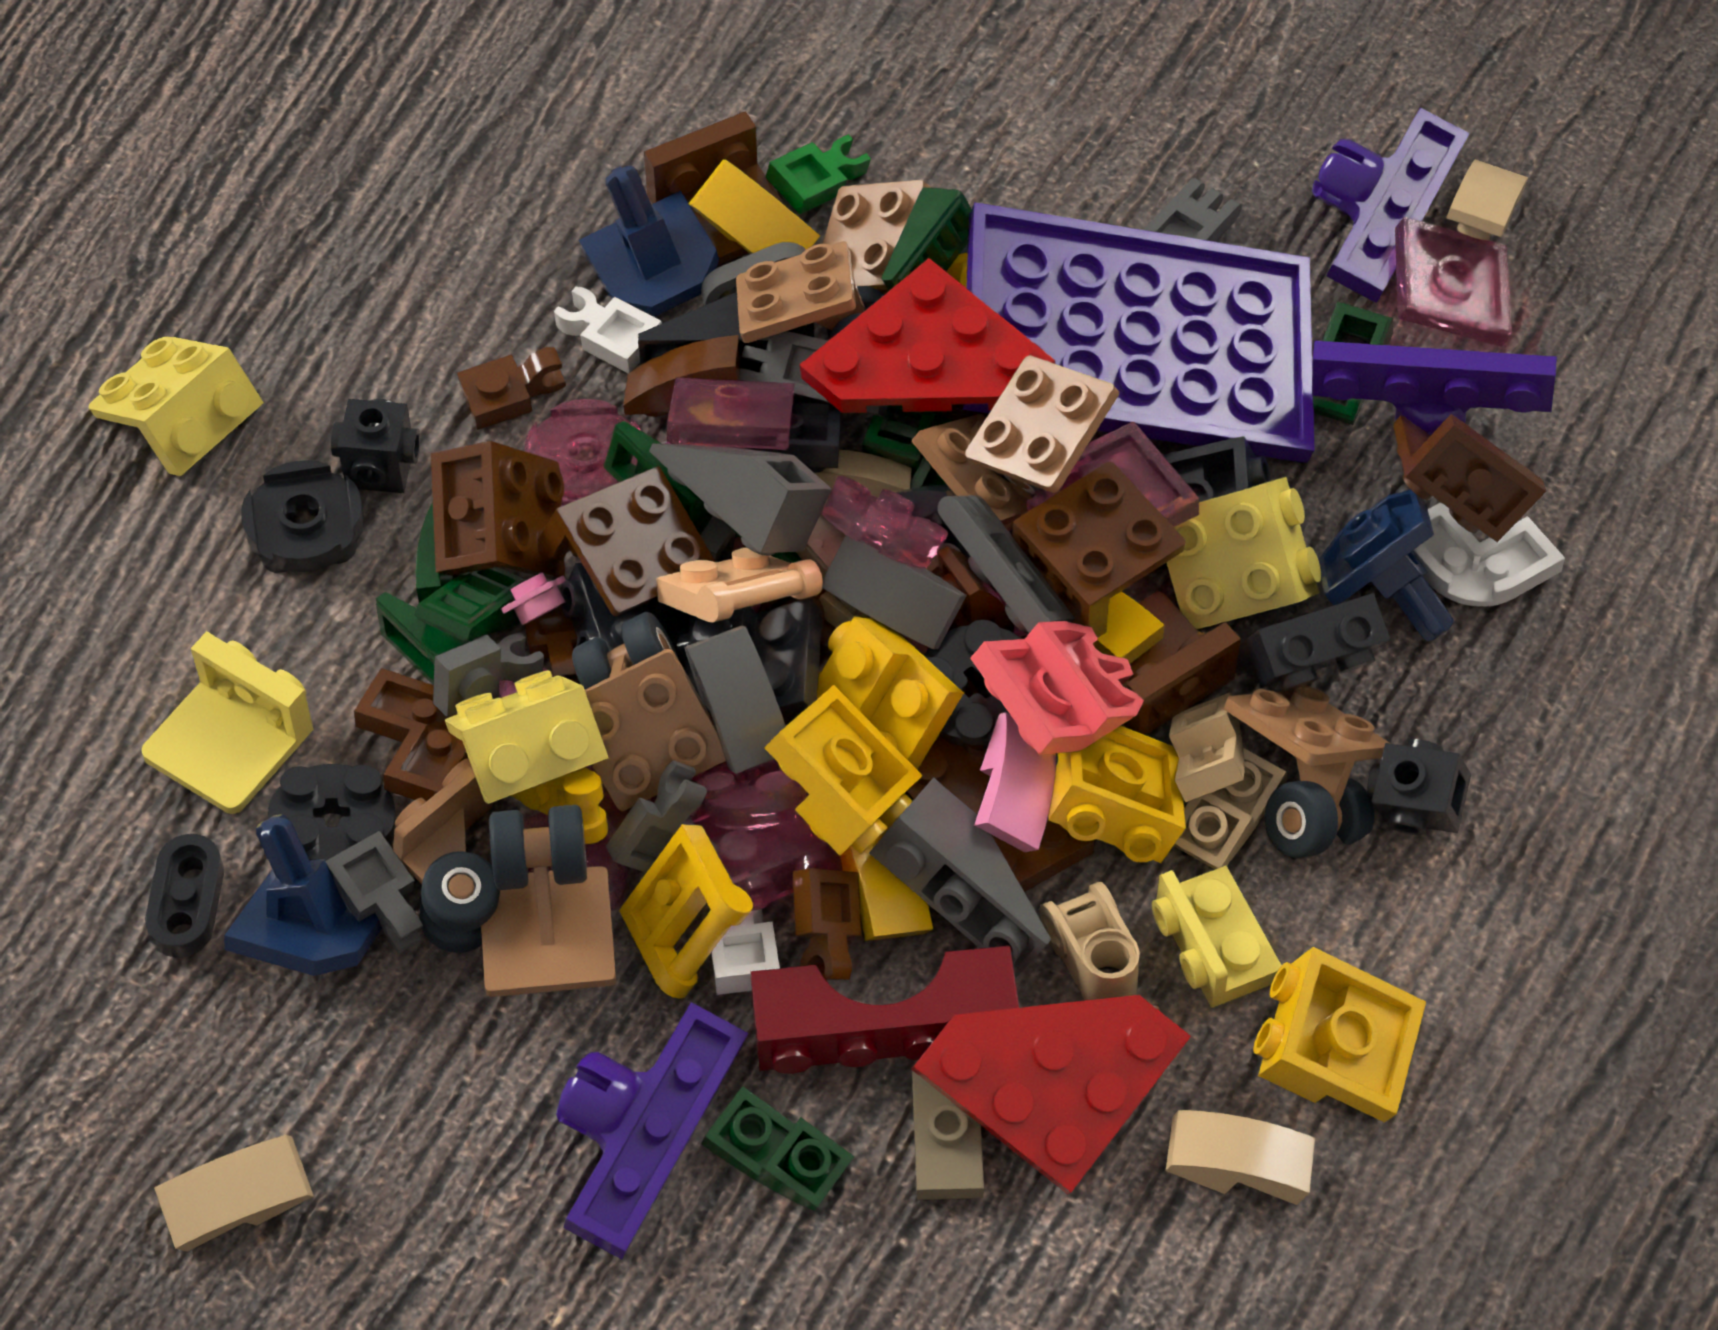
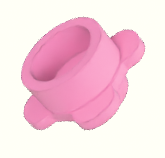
[501,572,566,625]

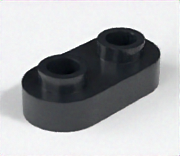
[145,834,224,958]

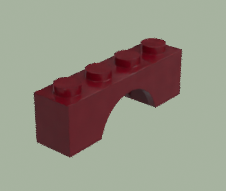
[750,946,1019,1074]

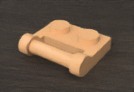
[656,548,823,623]

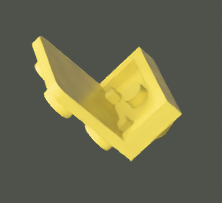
[89,337,264,476]
[1161,477,1321,629]
[142,631,314,814]
[445,671,609,804]

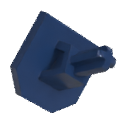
[579,166,719,317]
[1318,490,1454,642]
[224,814,382,976]

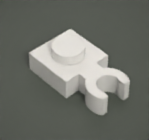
[554,287,662,374]
[711,890,780,995]

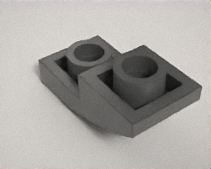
[822,532,967,649]
[684,625,786,774]

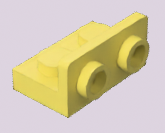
[1152,866,1282,1008]

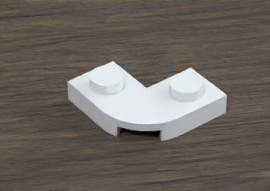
[1413,503,1565,606]

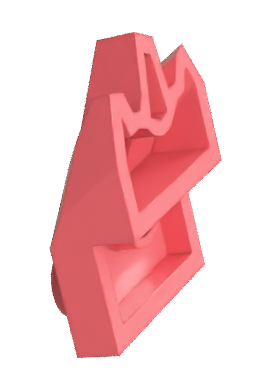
[970,621,1144,755]

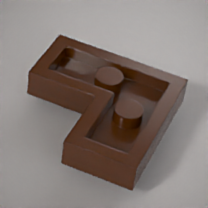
[354,668,468,802]

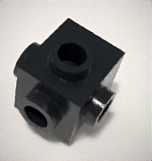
[331,399,420,493]
[1367,739,1471,835]

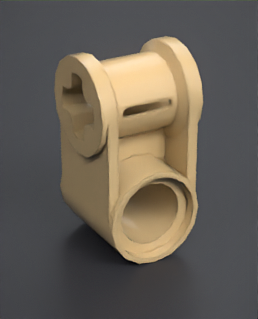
[1039,882,1140,1001]

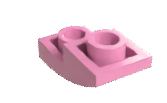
[974,712,1056,852]

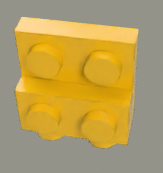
[817,617,964,769]
[764,685,923,855]
[1048,726,1186,863]
[1253,947,1426,1122]

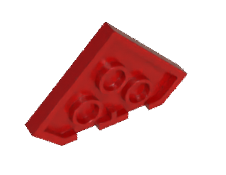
[799,258,1055,413]
[911,995,1191,1195]

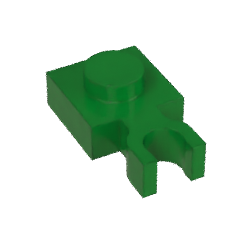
[765,134,871,214]

